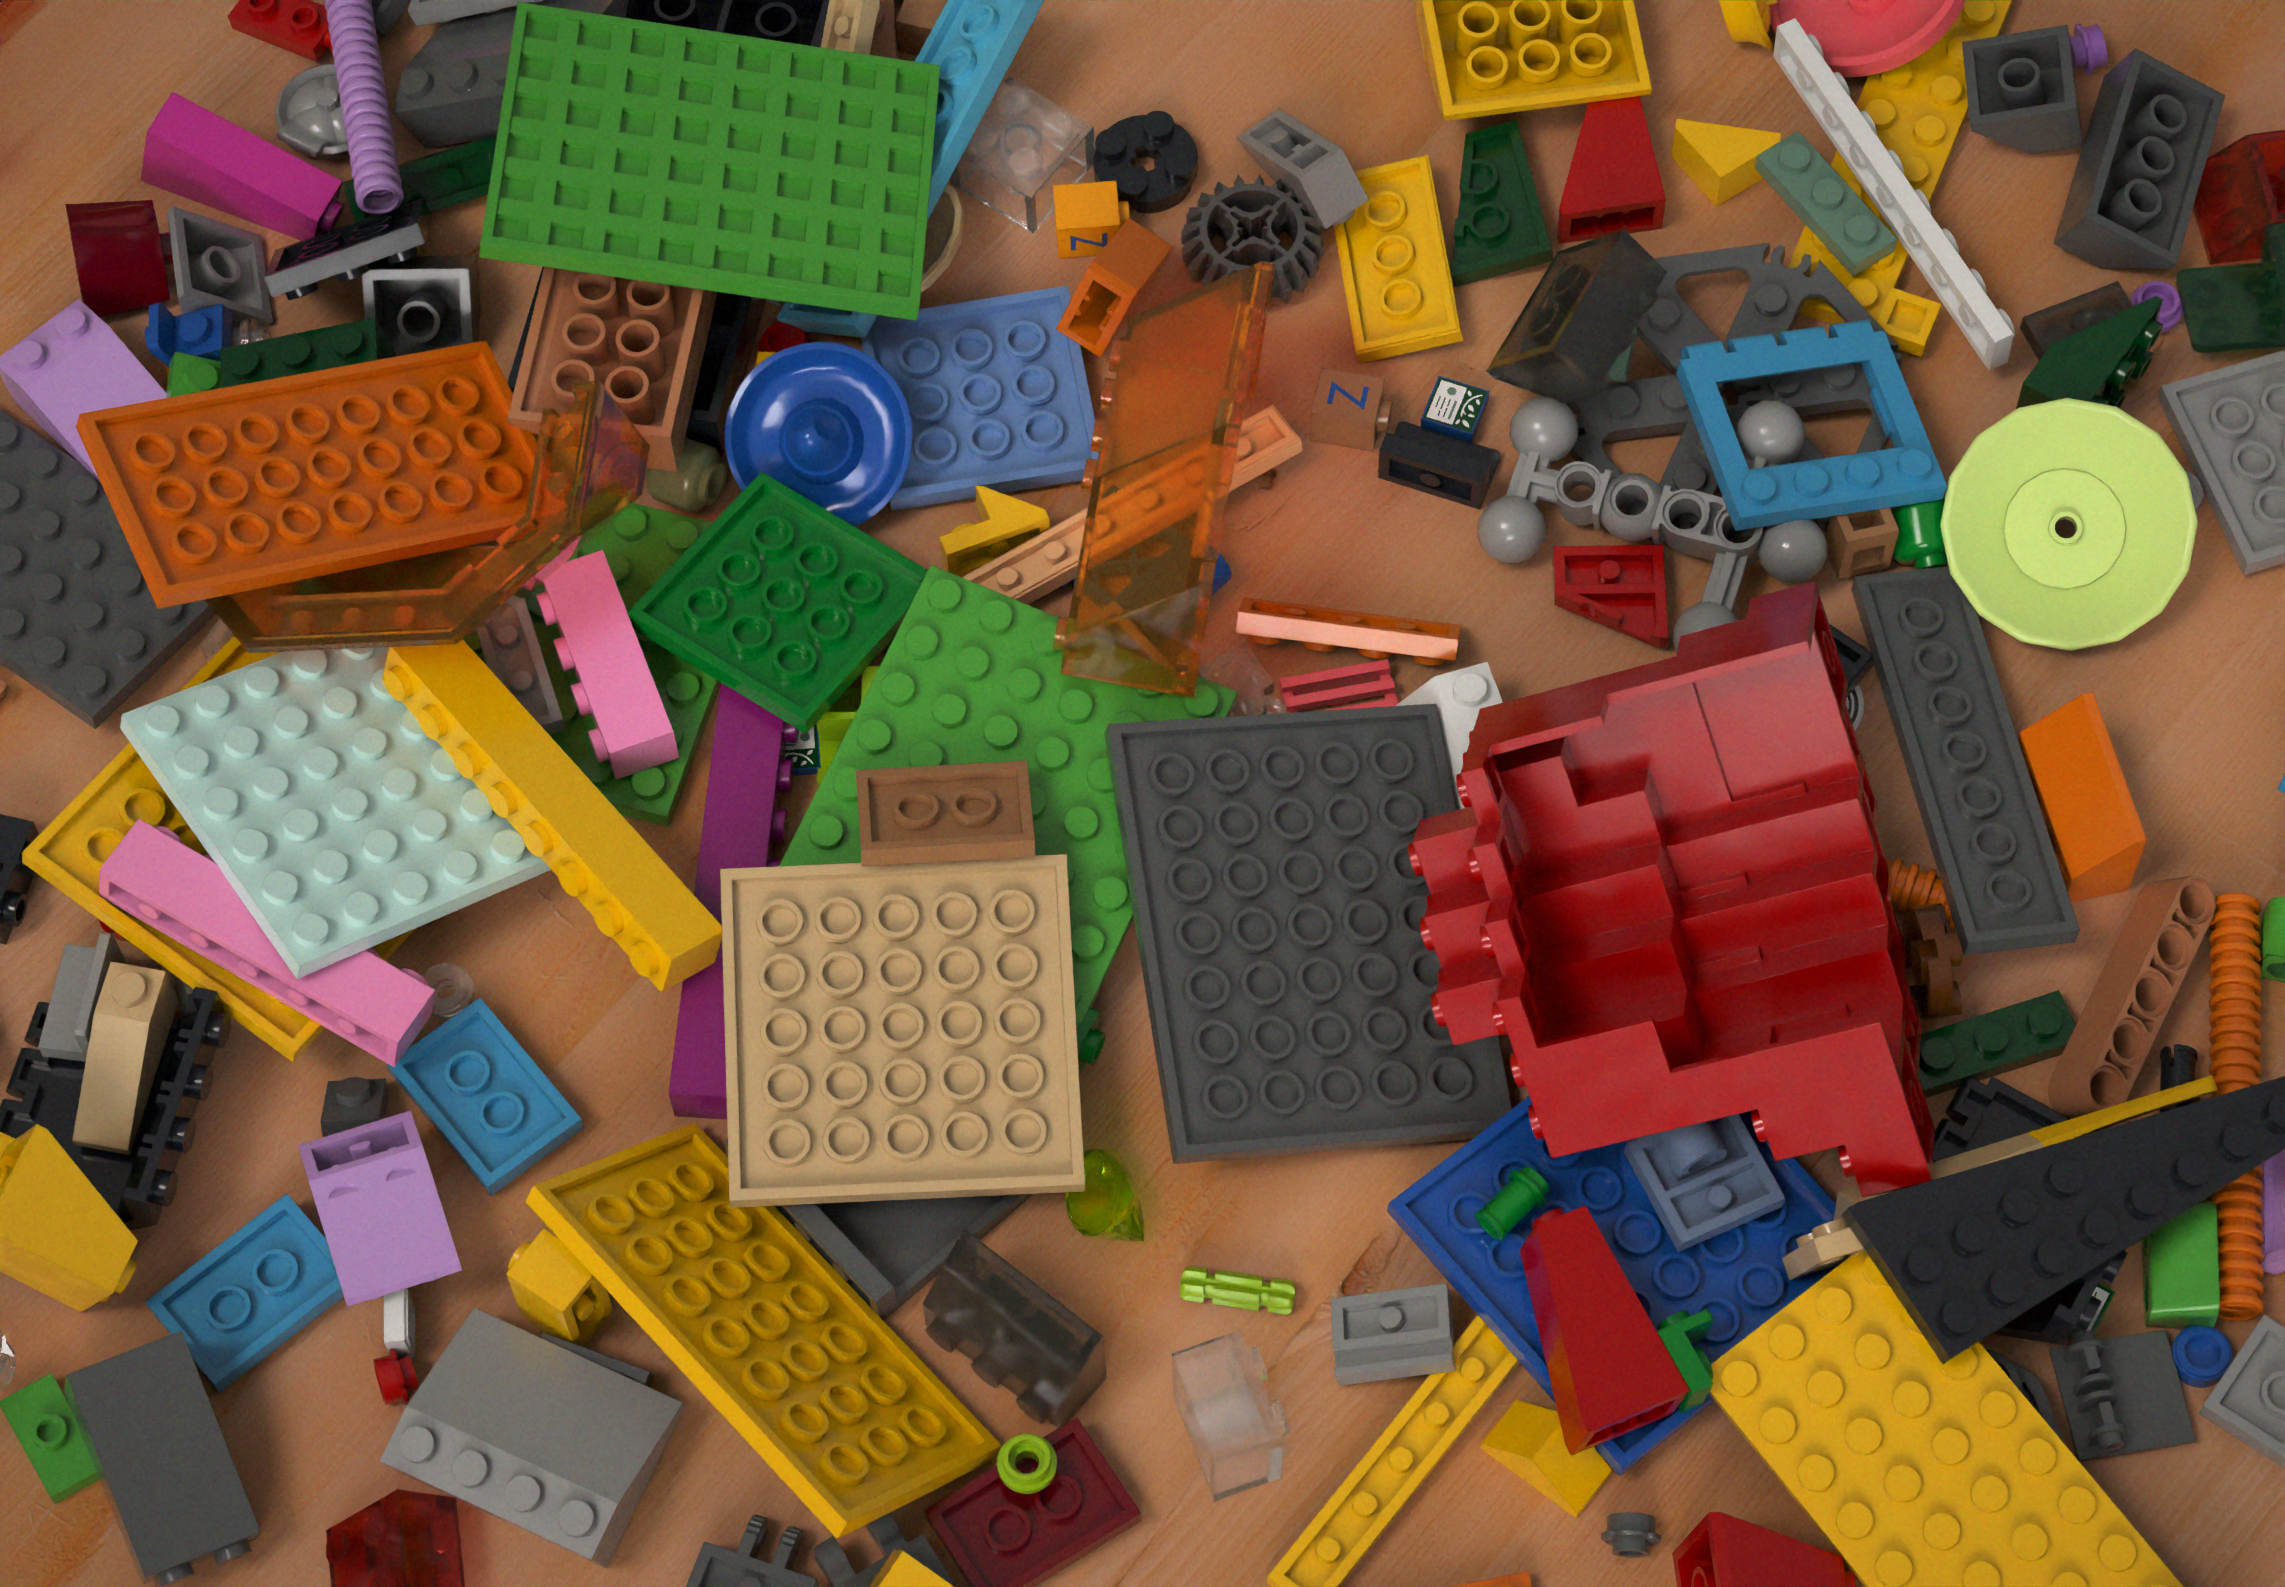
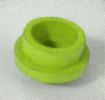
[997,1434,1057,1494]

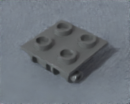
[2049,1329,2196,1462]

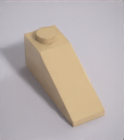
[72,961,179,1155]

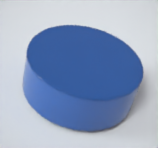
[2171,1325,2232,1388]

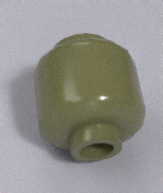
[642,437,727,512]

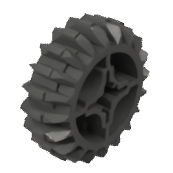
[1181,174,1324,311]

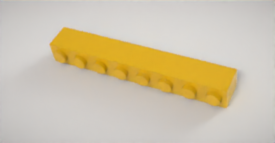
[382,618,722,993]

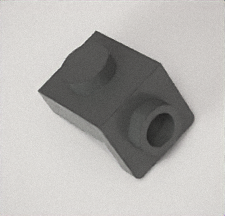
[320,1077,388,1137]

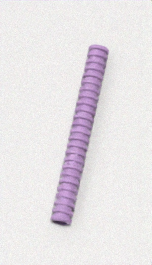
[325,0,404,215]

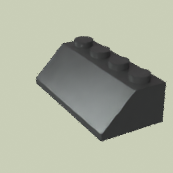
[2053,48,2225,269]

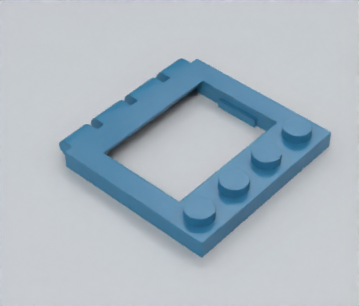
[1676,319,1948,531]

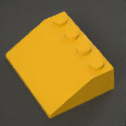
[1416,0,1652,121]

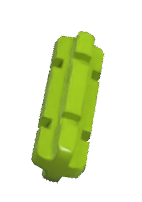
[1179,1266,1296,1315]

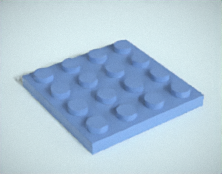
[860,286,1105,511]

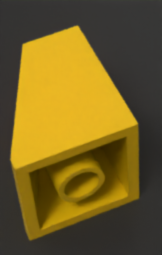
[0,1124,138,1312]

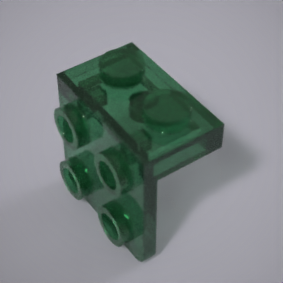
[2175,223,2285,353]

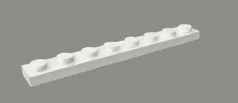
[1773,18,2015,371]

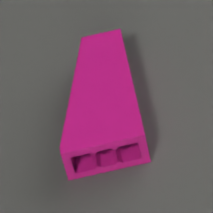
[141,92,344,241]

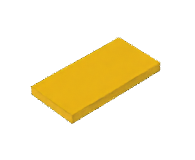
[1334,155,1464,364]

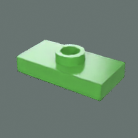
[0,1373,99,1504]

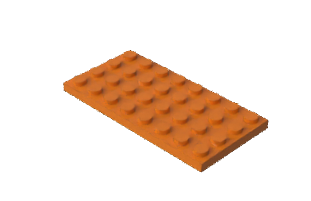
[76,340,572,609]

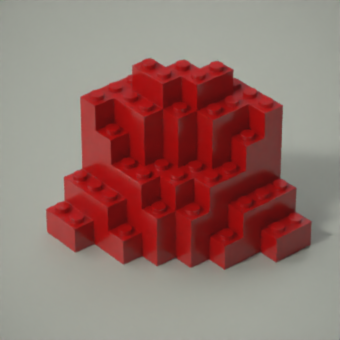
[1408,581,1935,1197]

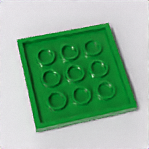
[627,472,928,734]

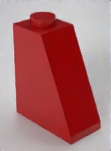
[1557,96,1666,244]

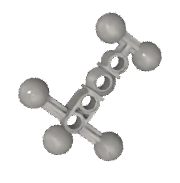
[1477,396,1828,653]

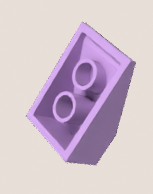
[0,299,166,483]

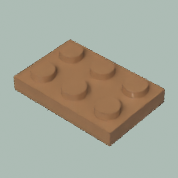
[856,760,1035,867]

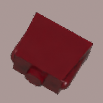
[65,200,173,317]

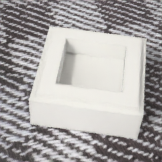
[384,1288,416,1361]

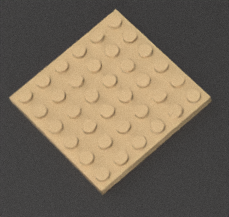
[720,854,1085,1208]

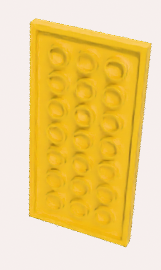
[525,1122,1002,1539]
[1708,1251,2184,1587]

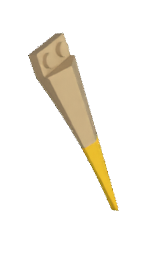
[1782,1075,2218,1281]

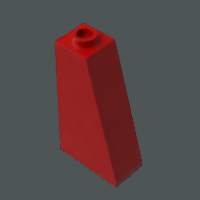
[1519,1205,1690,1456]

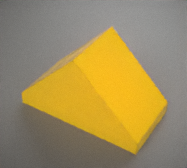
[1671,118,1781,207]
[1480,1400,1612,1518]

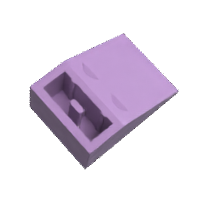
[298,1110,462,1307]

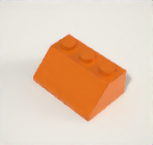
[2018,692,2147,903]

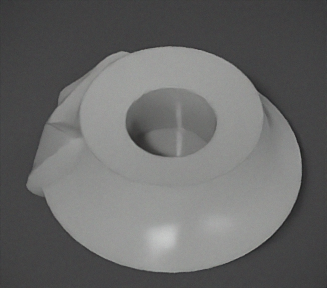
[275,63,349,160]

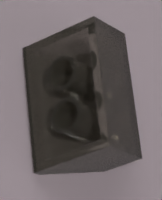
[1486,229,1667,403]
[923,1230,1106,1428]

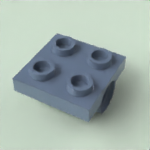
[1623,1114,1786,1252]

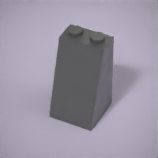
[64,1331,261,1587]

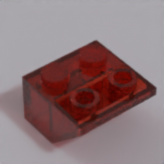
[2193,130,2285,265]
[326,1489,465,1587]

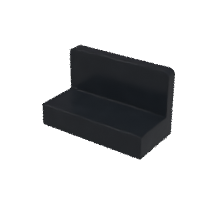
[1378,421,1500,510]

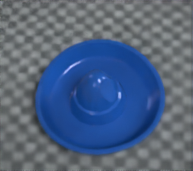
[724,342,912,527]

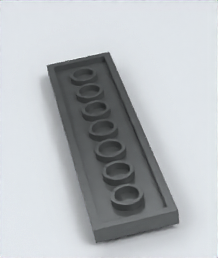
[1851,566,2080,955]

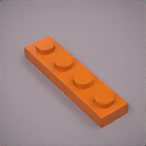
[1236,597,1462,665]

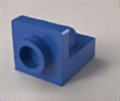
[145,302,233,368]

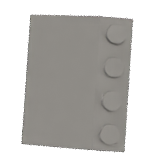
[379,1308,686,1569]

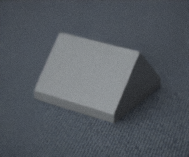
[167,206,273,333]

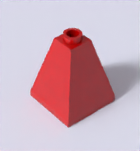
[1672,1512,1856,1587]

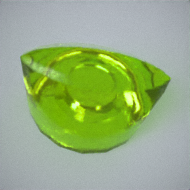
[1065,1148,1144,1242]

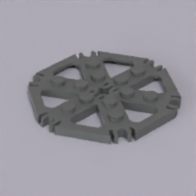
[1556,243,1906,543]

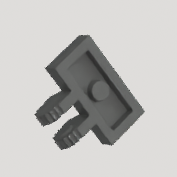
[686,1514,819,1587]

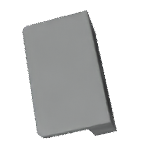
[38,932,125,1062]

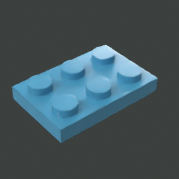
[387,998,584,1196]
[145,1193,344,1393]

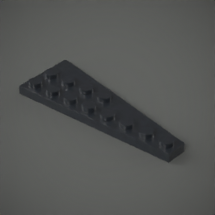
[1842,1076,2285,1365]

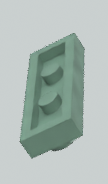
[1755,131,1897,276]

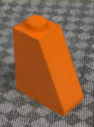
[1056,218,1174,358]

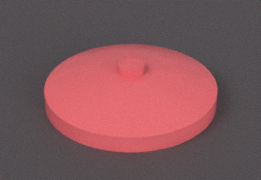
[1770,0,1966,77]

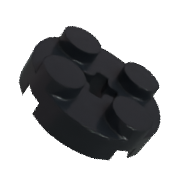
[1093,111,1198,214]

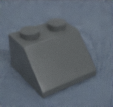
[1962,25,2083,154]
[362,255,481,356]

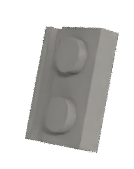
[1331,1283,1456,1386]

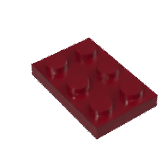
[924,1417,1142,1587]

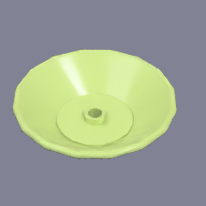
[1940,398,2198,651]

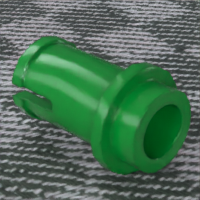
[1474,1166,1550,1241]

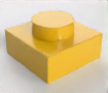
[1876,287,1941,357]

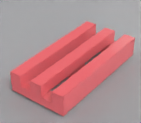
[1280,659,1399,713]

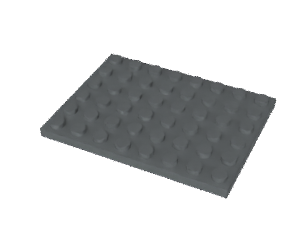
[1104,704,1512,1164]

